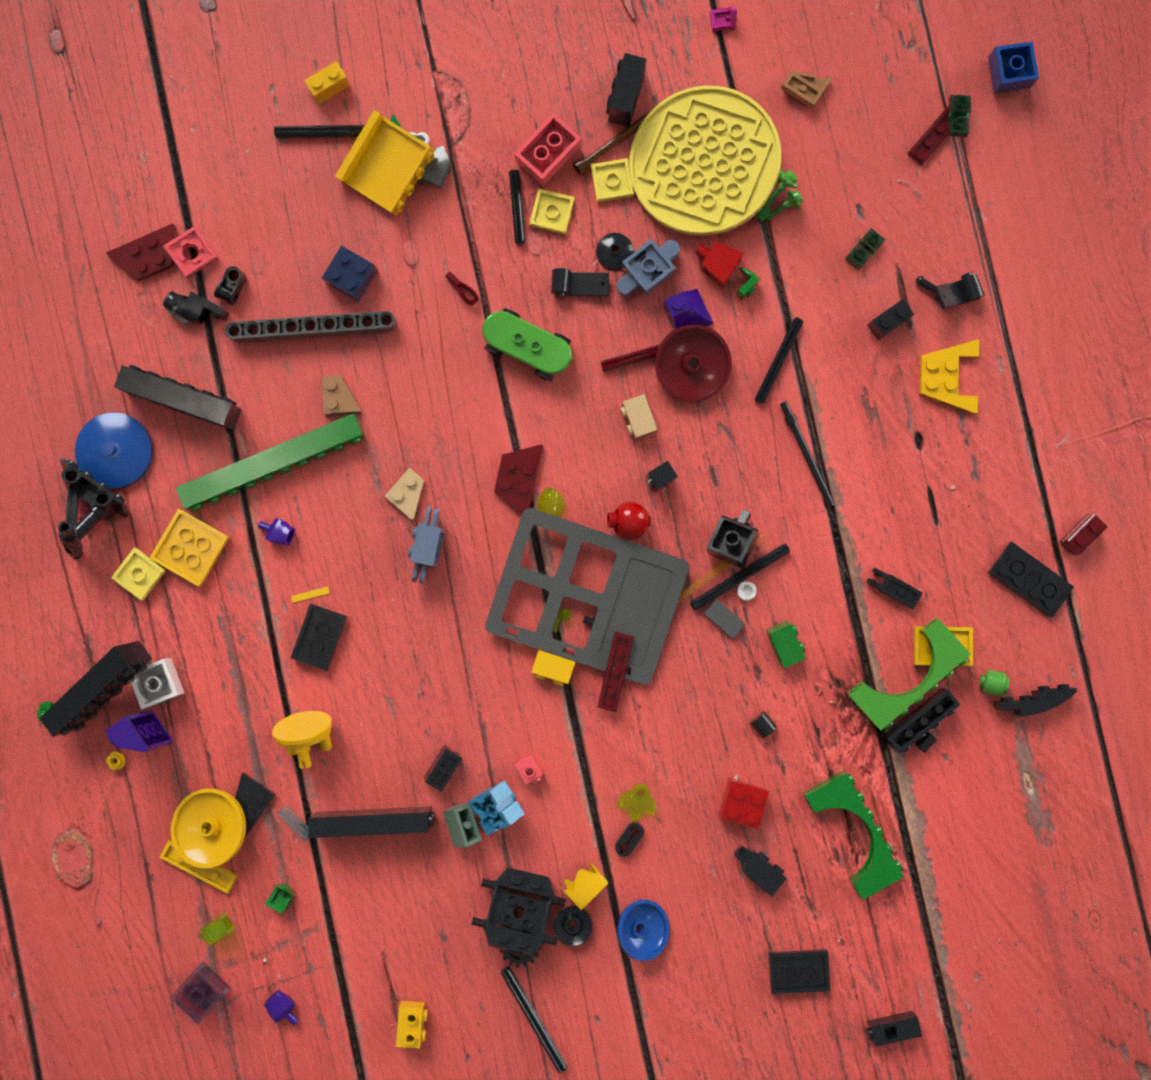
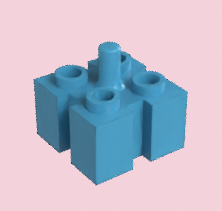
[468,780,525,836]

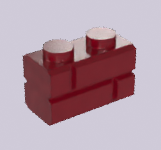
[1059,513,1107,555]

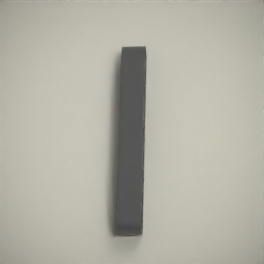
[225,311,397,343]

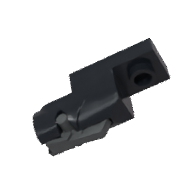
[163,291,230,324]

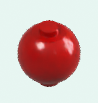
[607,501,651,540]

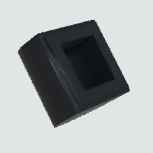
[750,711,777,738]

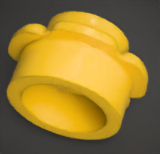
[106,751,126,770]

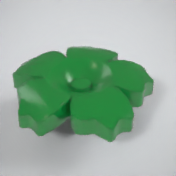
[37,701,53,725]

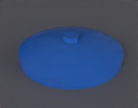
[75,412,153,489]

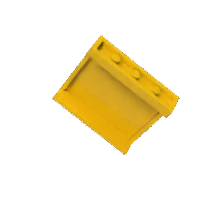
[335,110,435,215]

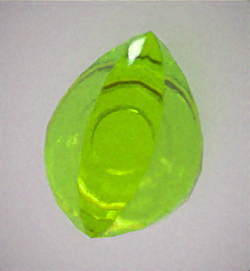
[538,487,566,517]

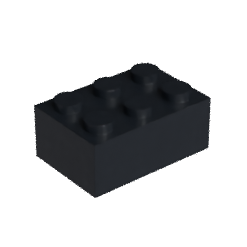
[606,53,647,127]

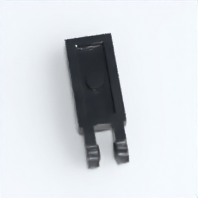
[866,568,922,609]

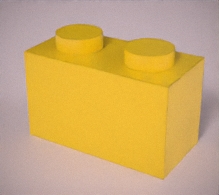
[304,61,350,105]
[532,650,575,686]

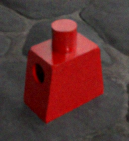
[695,242,744,288]

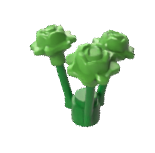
[756,169,803,222]

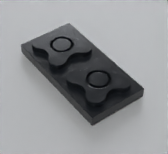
[988,541,1074,618]

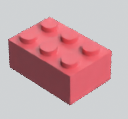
[514,113,581,187]

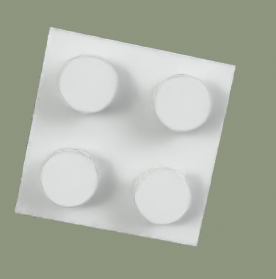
[131,658,185,710]

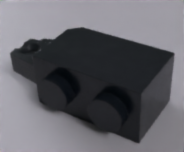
[733,845,787,897]

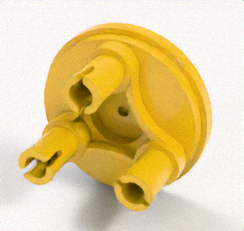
[272,711,333,769]

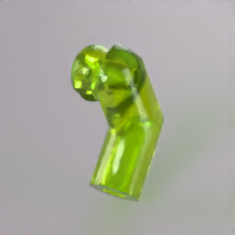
[552,608,572,633]

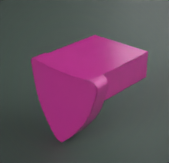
[709,6,737,32]

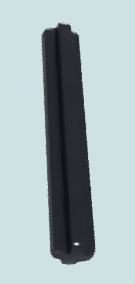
[509,170,525,245]

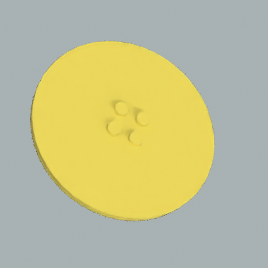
[629,86,781,236]

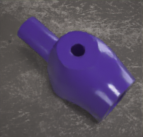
[258,518,295,546]
[264,989,299,1026]

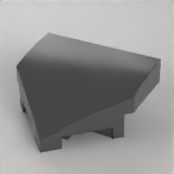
[419,145,452,189]

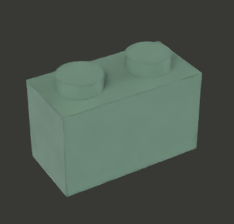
[443,803,482,848]

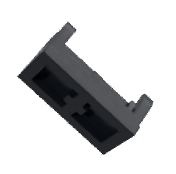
[424,744,462,792]

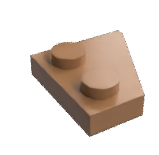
[781,71,832,109]

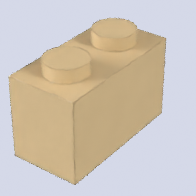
[620,394,657,440]

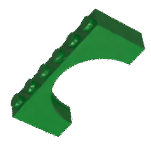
[802,771,904,900]

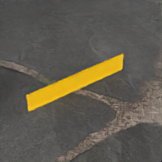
[291,586,330,603]

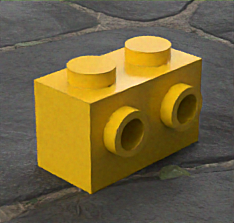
[396,1001,428,1049]

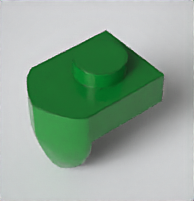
[736,267,761,300]
[265,884,294,915]

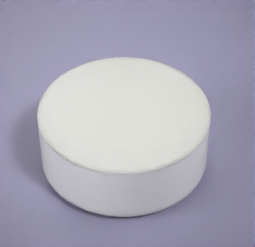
[737,582,757,601]

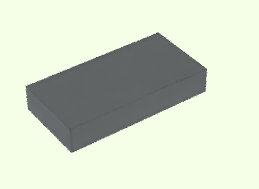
[704,599,746,639]

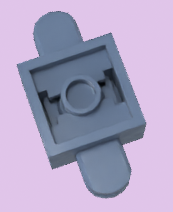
[616,238,680,297]
[408,506,445,584]

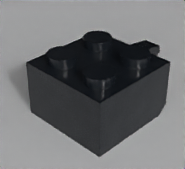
[706,510,759,569]

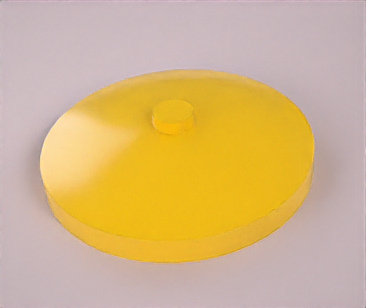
[171,788,246,869]

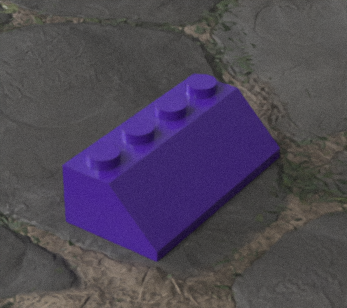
[105,710,174,752]

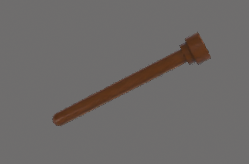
[572,115,647,176]

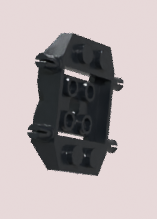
[471,867,566,957]

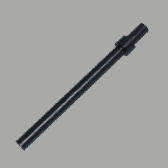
[780,401,835,507]

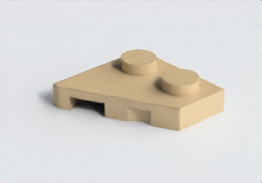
[385,468,425,520]

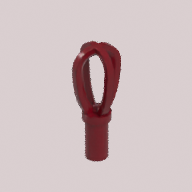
[445,272,479,305]

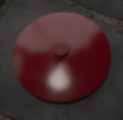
[655,325,732,402]

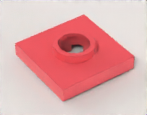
[163,226,218,279]

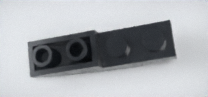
[994,684,1077,716]

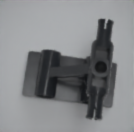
[58,457,128,559]

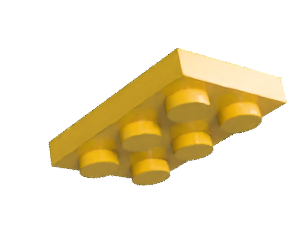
[913,626,973,666]

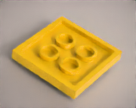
[149,508,230,587]

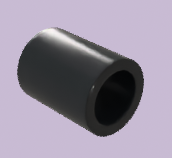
[915,732,937,753]

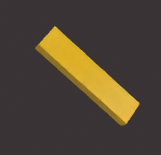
[159,839,238,894]

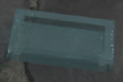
[278,806,309,841]

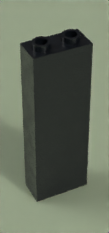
[308,806,435,838]

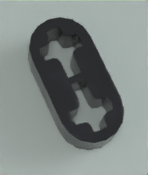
[615,822,644,857]

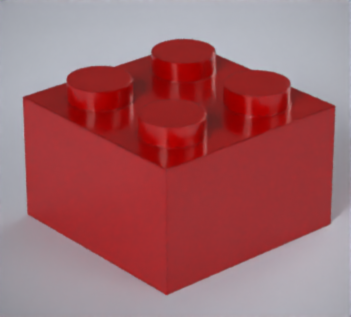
[718,778,769,830]

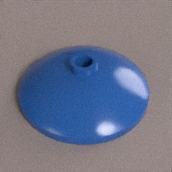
[617,899,670,961]

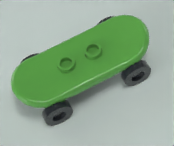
[482,308,572,382]

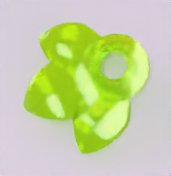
[617,783,656,822]

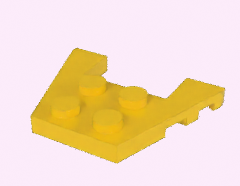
[919,340,979,414]

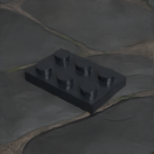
[291,603,348,671]
[768,949,830,994]

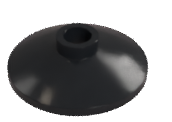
[596,233,634,270]
[553,906,592,946]

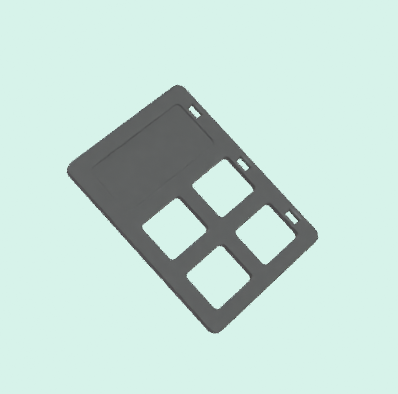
[485,508,689,684]

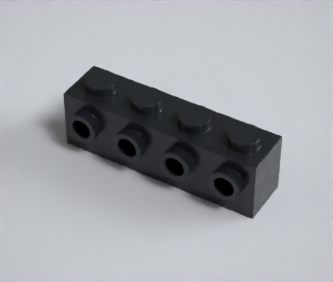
[882,688,960,754]

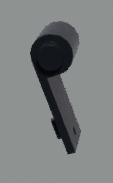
[551,268,609,298]
[934,272,985,309]

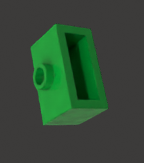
[766,621,806,668]

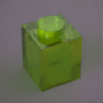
[200,912,235,946]

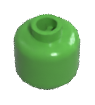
[979,670,1010,697]

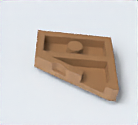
[321,375,361,415]

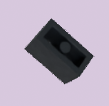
[867,299,914,340]
[645,460,678,492]

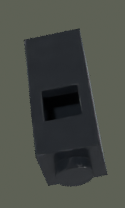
[866,1011,922,1047]

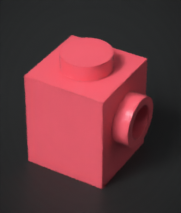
[514,752,543,785]

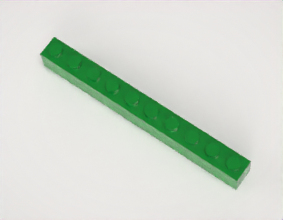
[176,413,365,512]

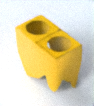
[559,859,608,910]

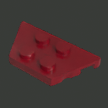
[106,223,176,281]
[494,445,543,514]

